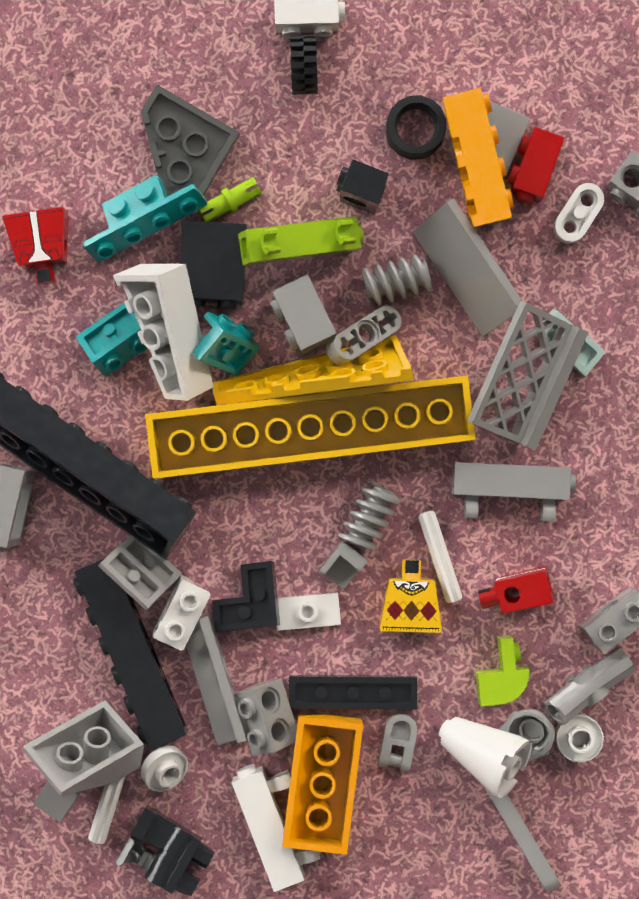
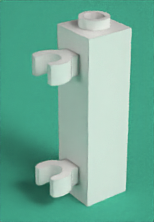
[232,764,321,892]

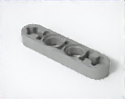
[484,787,562,894]

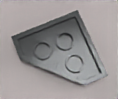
[141,85,240,216]

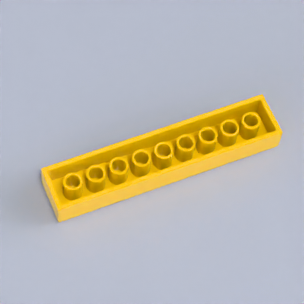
[145,375,476,479]

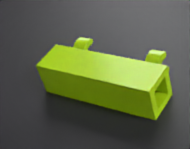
[238,216,364,266]

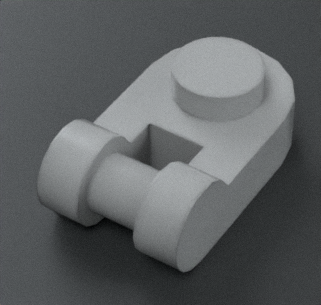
[377,712,417,773]

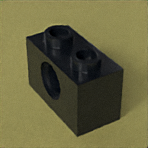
[336,159,389,215]

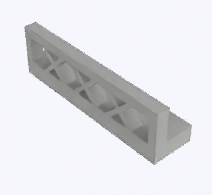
[186,613,247,746]

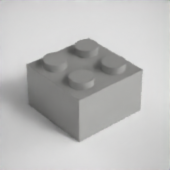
[270,274,336,355]

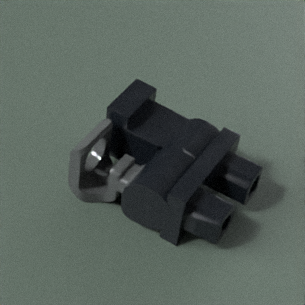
[115,805,215,896]

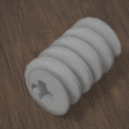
[361,254,431,306]
[337,479,401,550]

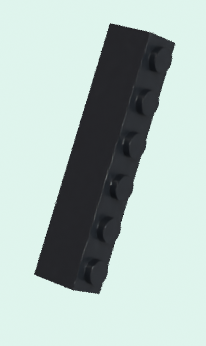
[73,559,188,750]

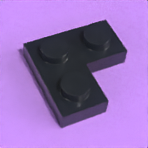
[212,561,280,633]

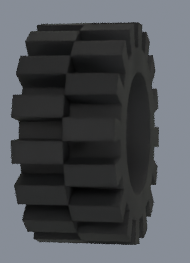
[290,35,318,95]

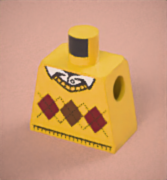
[379,559,442,633]

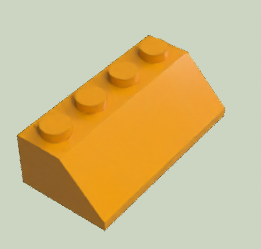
[282,714,363,855]

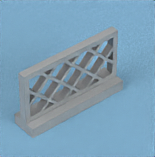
[467,301,589,450]

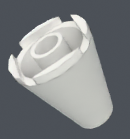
[439,717,532,798]

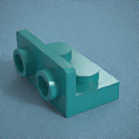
[76,303,147,376]
[193,312,261,376]

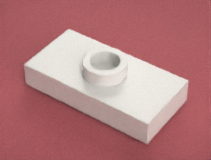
[277,592,341,631]

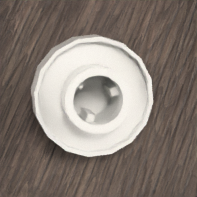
[555,714,604,763]
[141,745,188,792]

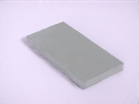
[412,198,522,337]

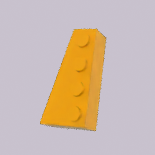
[442,87,514,227]

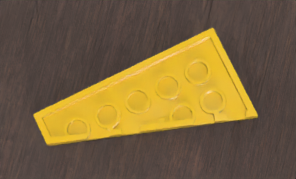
[213,335,414,405]

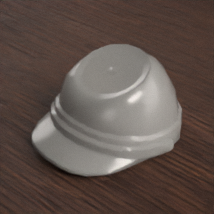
[499,709,555,762]

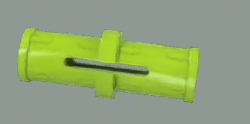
[198,177,262,222]

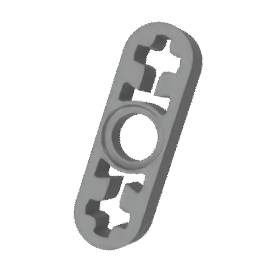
[326,305,402,365]

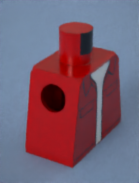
[3,207,69,285]
[478,565,554,613]

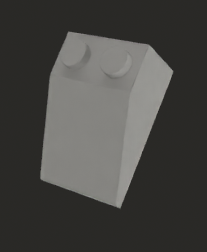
[23,700,144,796]

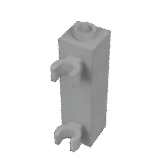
[451,462,576,522]

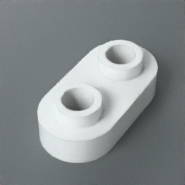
[553,183,604,244]

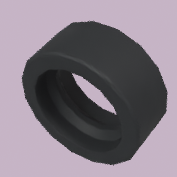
[386,95,447,160]

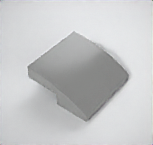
[98,535,182,610]

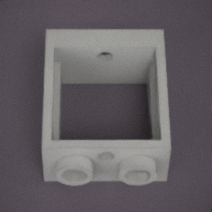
[0,464,36,552]

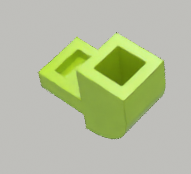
[475,635,530,707]

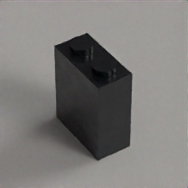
[180,220,248,309]

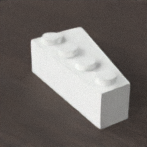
[113,264,214,401]

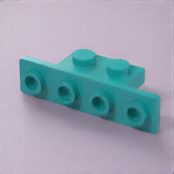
[83,174,207,262]

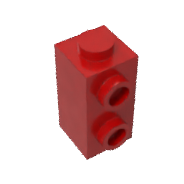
[507,127,565,205]

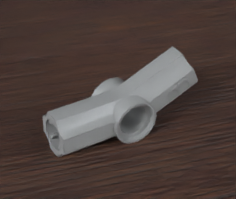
[544,647,636,725]

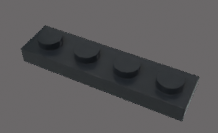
[289,675,417,710]

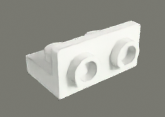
[152,575,210,651]

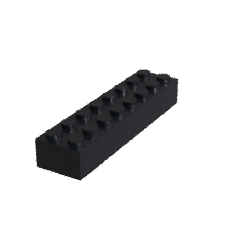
[0,372,196,560]

